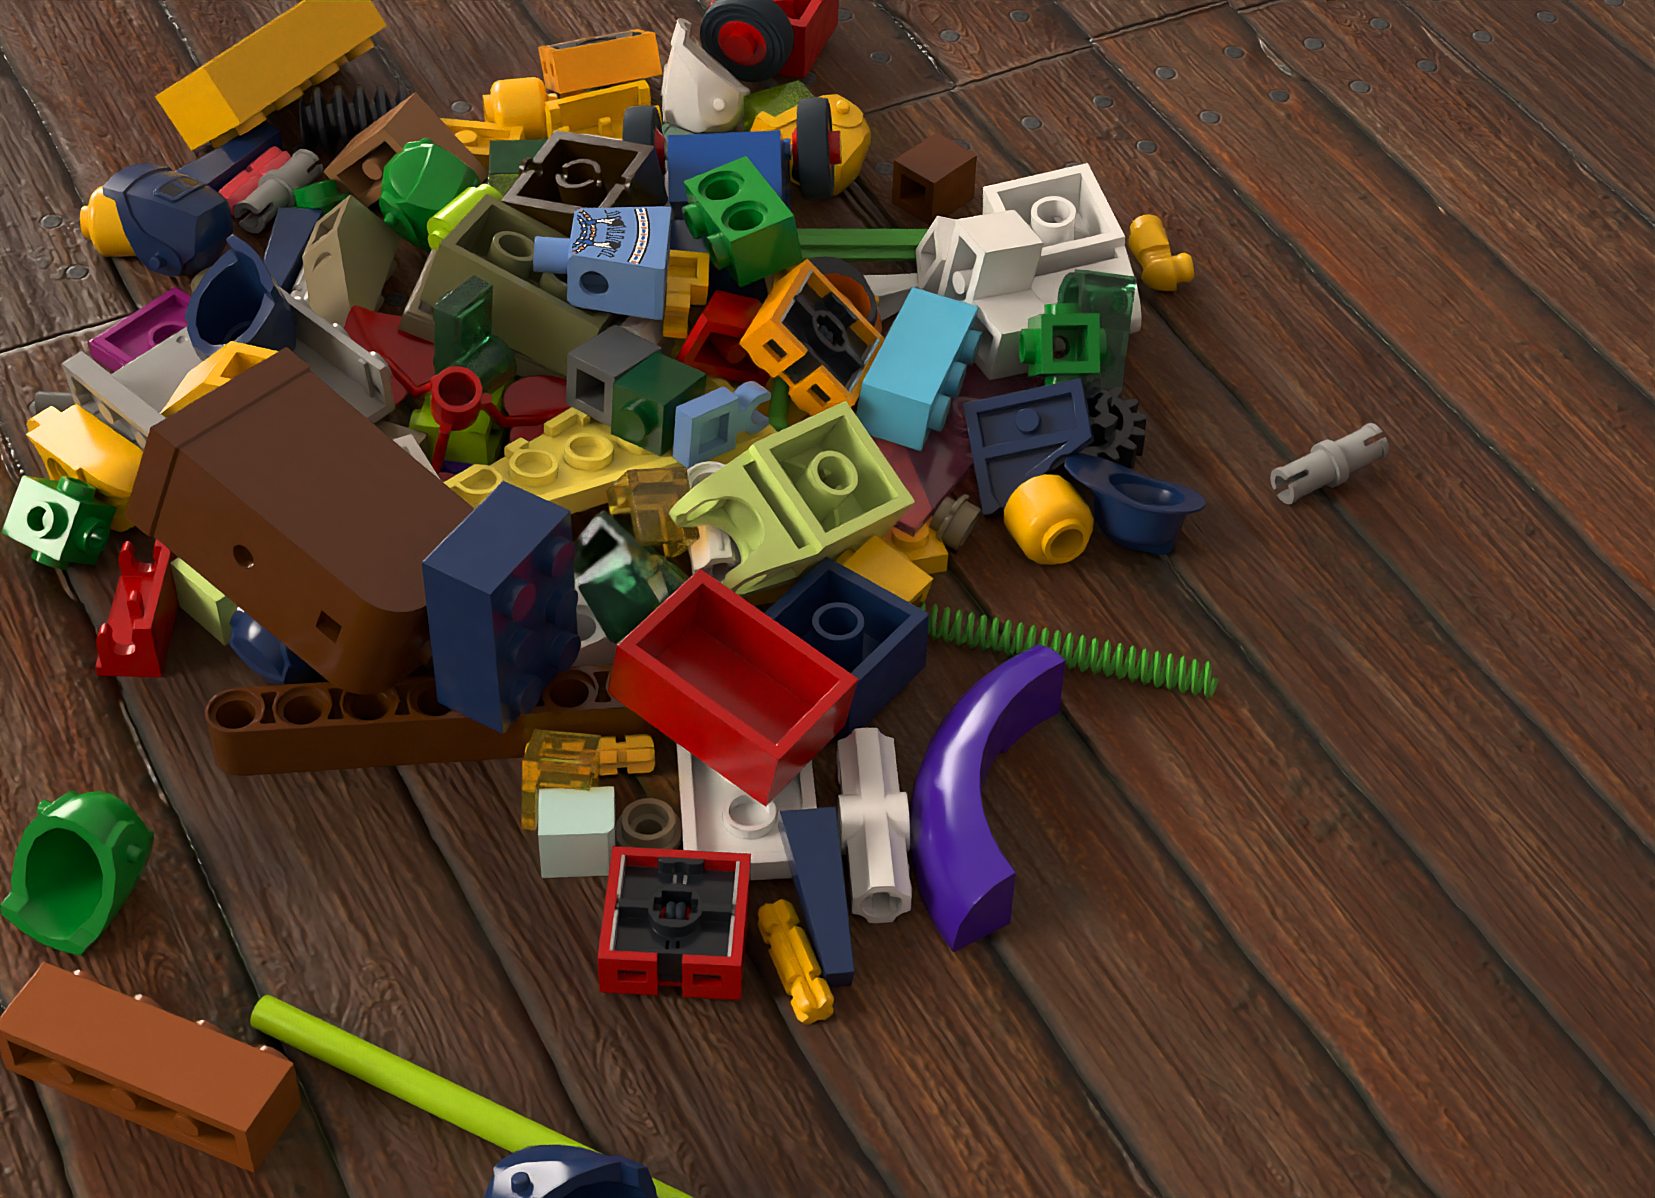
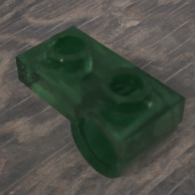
[1057,269,1137,390]
[433,275,517,395]

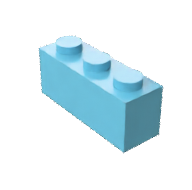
[856,287,982,451]

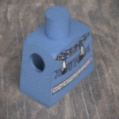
[533,206,672,320]

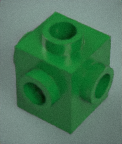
[1019,303,1107,386]
[1,475,117,570]

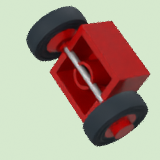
[700,0,839,82]

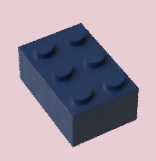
[422,481,581,734]

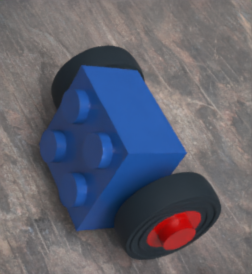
[620,97,842,220]

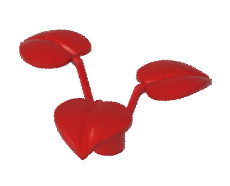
[343,305,571,482]

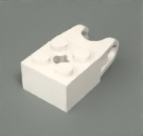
[983,163,1141,353]

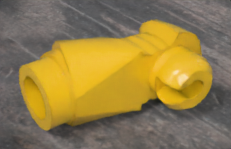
[1128,214,1194,292]

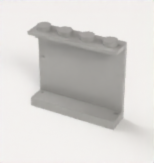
[62,286,396,451]

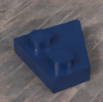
[963,378,1094,519]

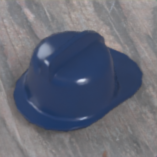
[1064,454,1206,555]

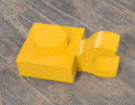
[663,250,709,339]

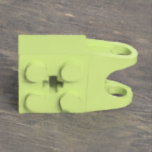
[668,401,915,598]

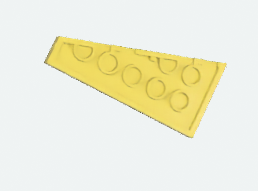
[443,341,777,514]

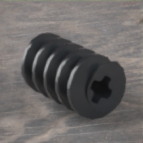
[299,84,409,154]

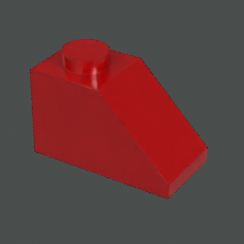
[675,290,771,387]

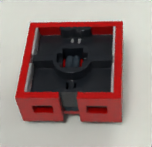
[597,846,751,1000]

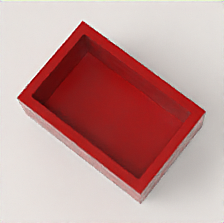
[608,569,859,807]

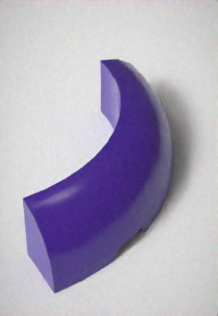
[909,644,1066,952]

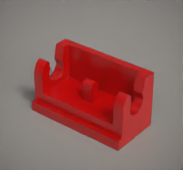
[95,539,179,677]

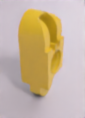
[26,403,143,532]

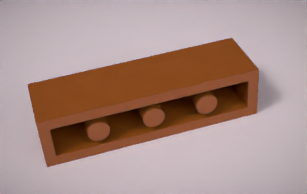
[0,962,302,1173]

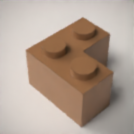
[323,92,489,207]

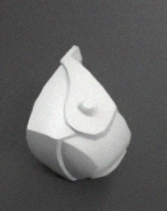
[660,18,750,134]

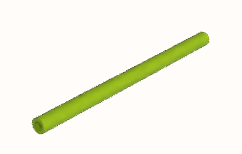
[250,995,694,1198]

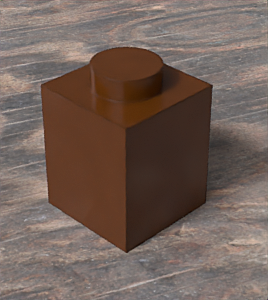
[892,132,977,226]

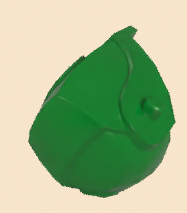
[379,138,481,253]
[0,790,154,956]

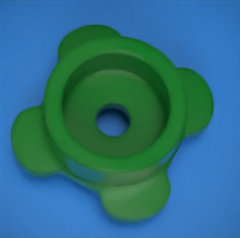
[288,179,350,215]

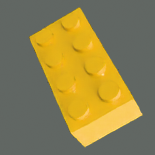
[155,0,387,151]

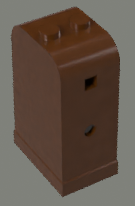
[124,347,474,695]

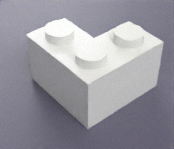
[938,210,1057,380]

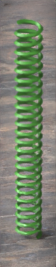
[919,601,1219,699]

